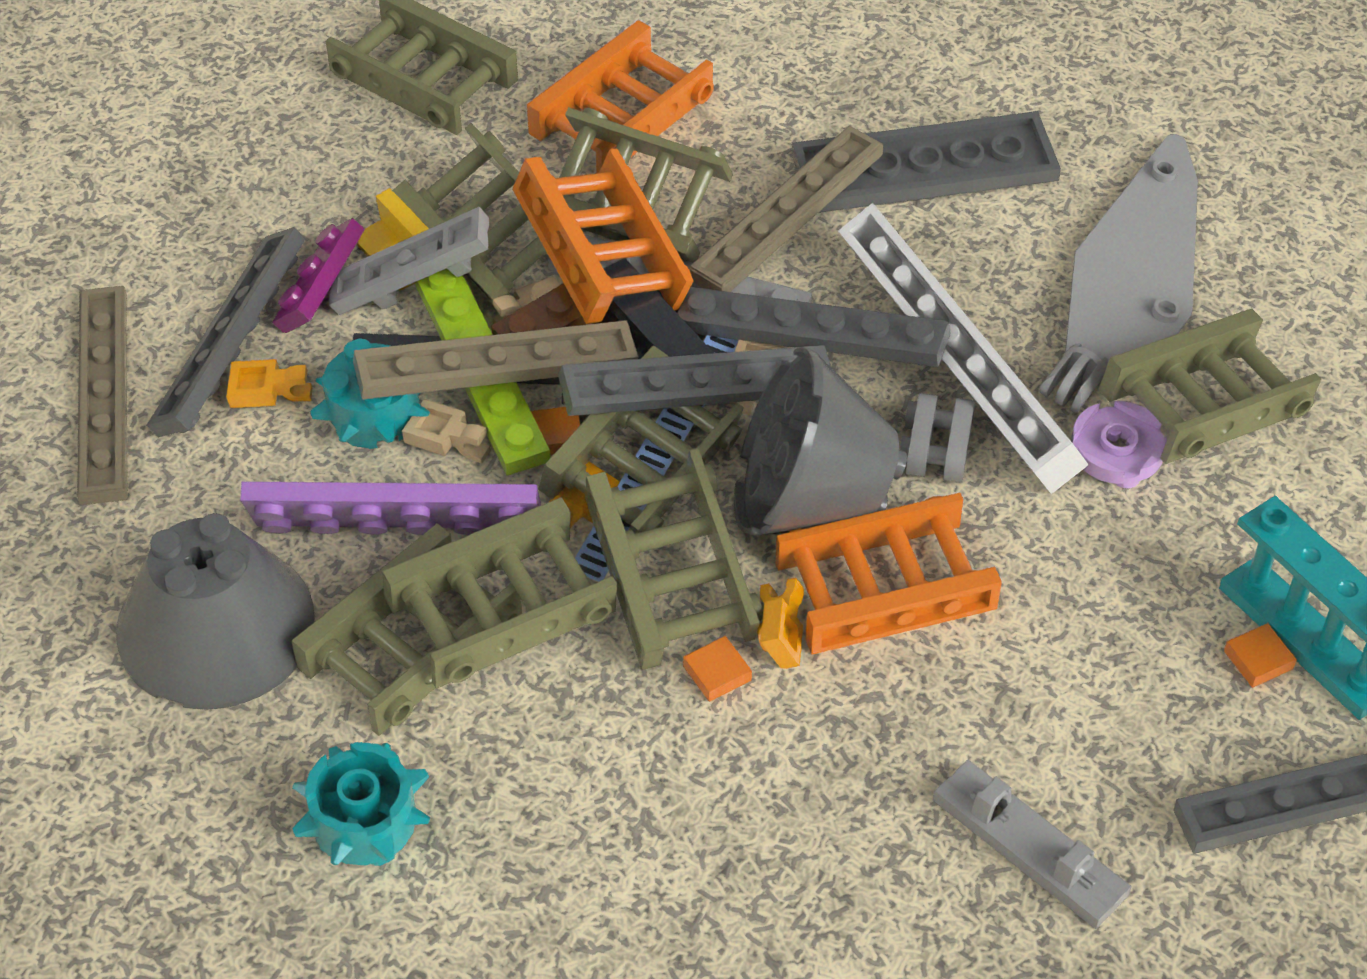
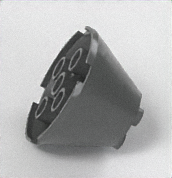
[734,347,907,535]
[116,513,315,710]

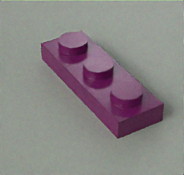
[272,218,365,333]

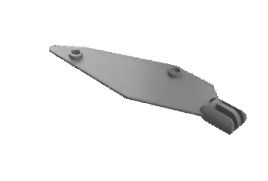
[1040,134,1198,413]

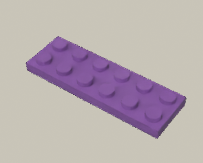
[240,482,541,535]

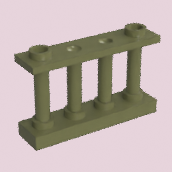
[325,0,518,135]
[559,107,733,263]
[392,123,547,303]
[1099,308,1321,464]
[538,346,744,534]
[585,448,763,670]
[382,497,617,689]
[292,523,522,736]

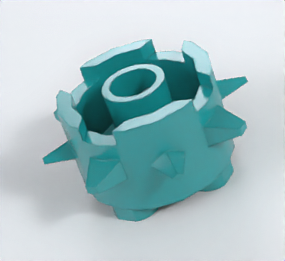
[310,338,430,449]
[292,742,431,866]

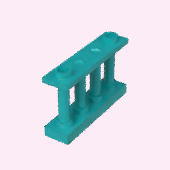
[1219,495,1367,720]

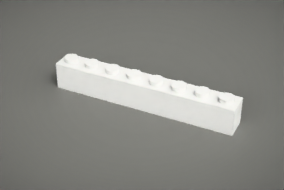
[838,203,1088,494]

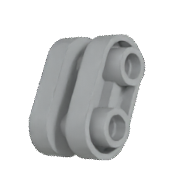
[900,393,975,483]

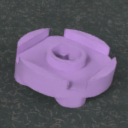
[1071,401,1167,488]

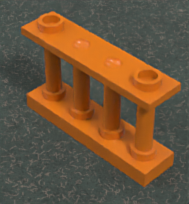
[527,20,714,173]
[512,148,694,324]
[775,492,1002,655]

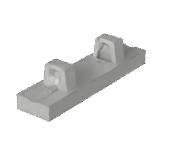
[329,207,489,315]
[933,760,1132,929]

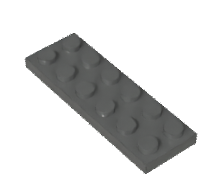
[792,111,1061,213]

